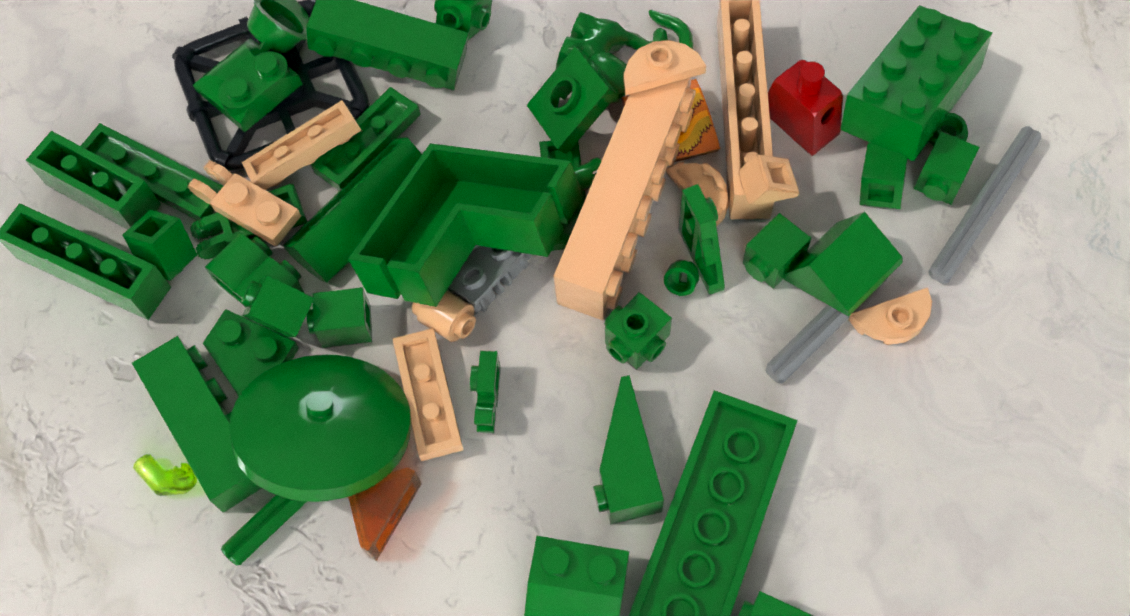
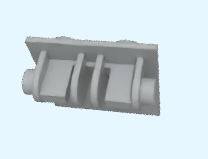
[448,245,531,315]

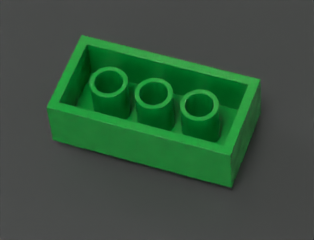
[840,5,993,161]

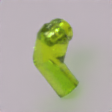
[133,454,197,496]

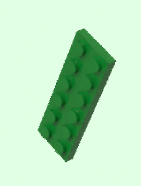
[629,390,798,616]

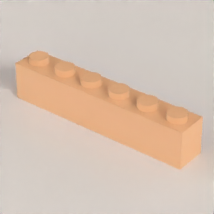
[717,0,774,219]

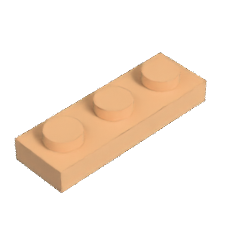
[242,100,362,190]
[392,328,464,461]

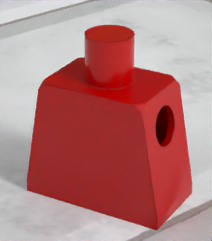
[768,60,843,156]

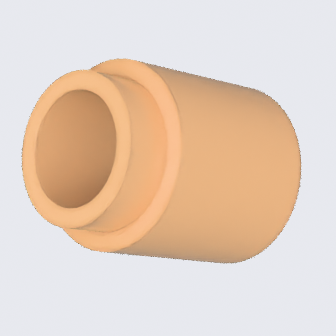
[412,291,476,342]

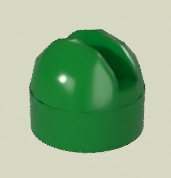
[664,260,699,296]

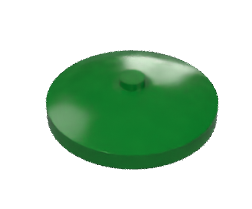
[229,354,411,502]

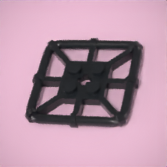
[172,0,370,174]

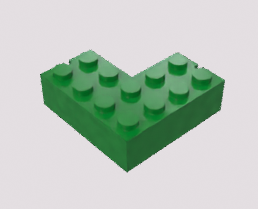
[348,143,583,307]

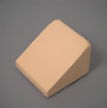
[739,154,800,205]

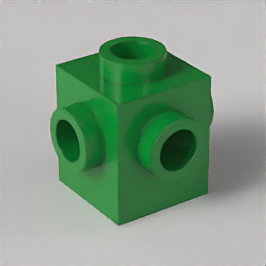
[434,0,492,40]
[604,292,672,370]

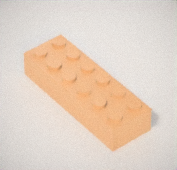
[553,78,696,320]

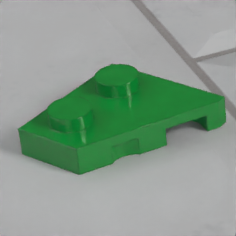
[678,184,725,295]
[203,309,299,396]

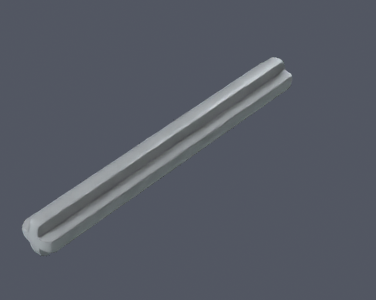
[929,126,1041,284]

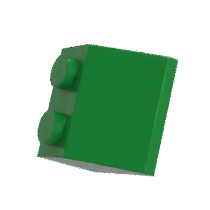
[524,536,629,616]

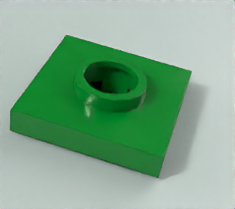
[527,46,618,154]

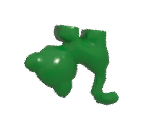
[555,12,668,104]

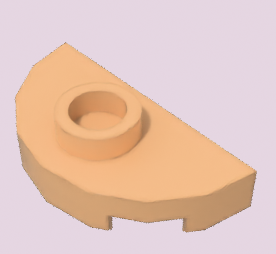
[624,40,706,96]
[666,162,729,226]
[848,287,932,345]

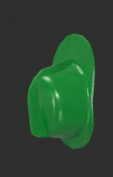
[247,0,309,53]

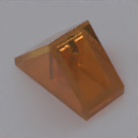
[348,467,422,561]

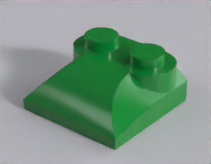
[193,38,302,133]

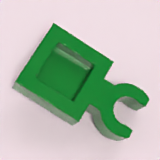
[470,351,501,433]

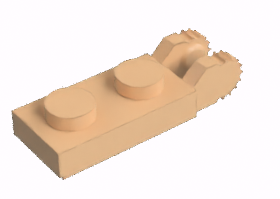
[188,160,301,247]

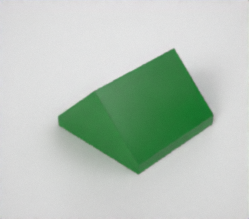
[784,211,903,317]

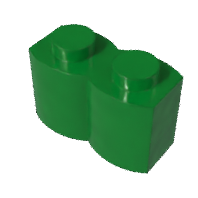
[205,233,304,308]

